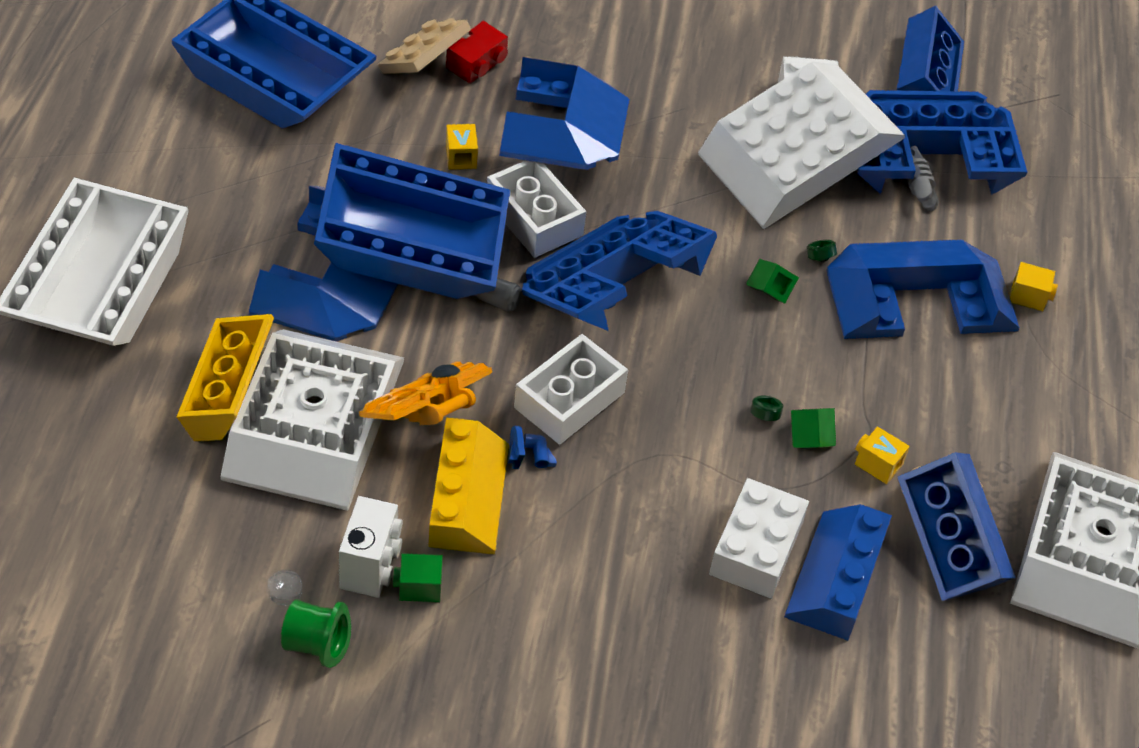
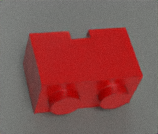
[446,20,508,84]

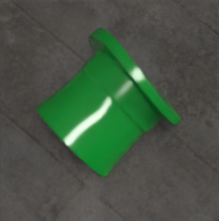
[281,599,351,668]

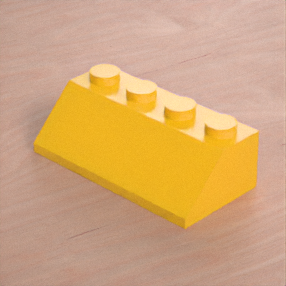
[176,314,274,441]
[428,417,509,555]

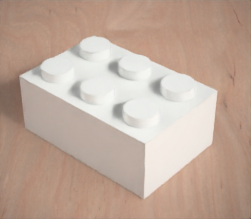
[487,160,586,258]
[514,334,628,445]
[709,478,809,599]

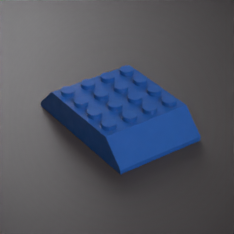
[172,0,377,128]
[314,143,510,299]

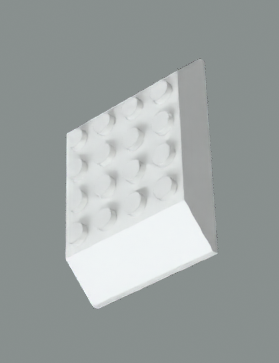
[698,61,905,229]
[0,178,188,346]

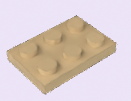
[378,18,471,74]

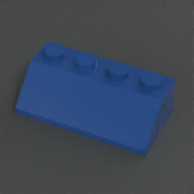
[897,6,964,91]
[897,452,1016,601]
[784,504,892,641]

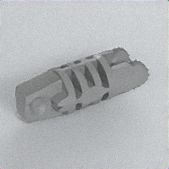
[907,146,939,211]

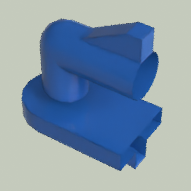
[508,426,557,469]

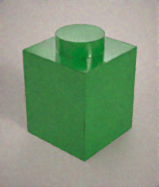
[393,553,443,603]

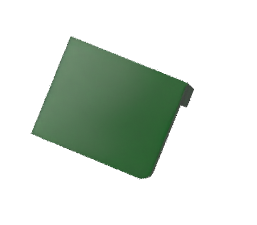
[746,259,799,304]
[791,408,836,448]

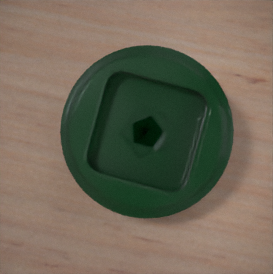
[807,240,837,262]
[750,395,783,421]

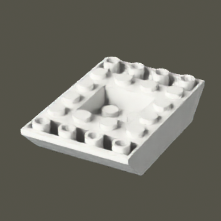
[221,329,404,511]
[1010,452,1139,649]

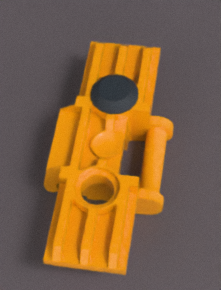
[359,361,492,425]

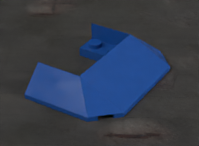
[499,57,630,170]
[857,90,1027,195]
[249,186,398,342]
[522,211,717,331]
[826,240,1020,339]

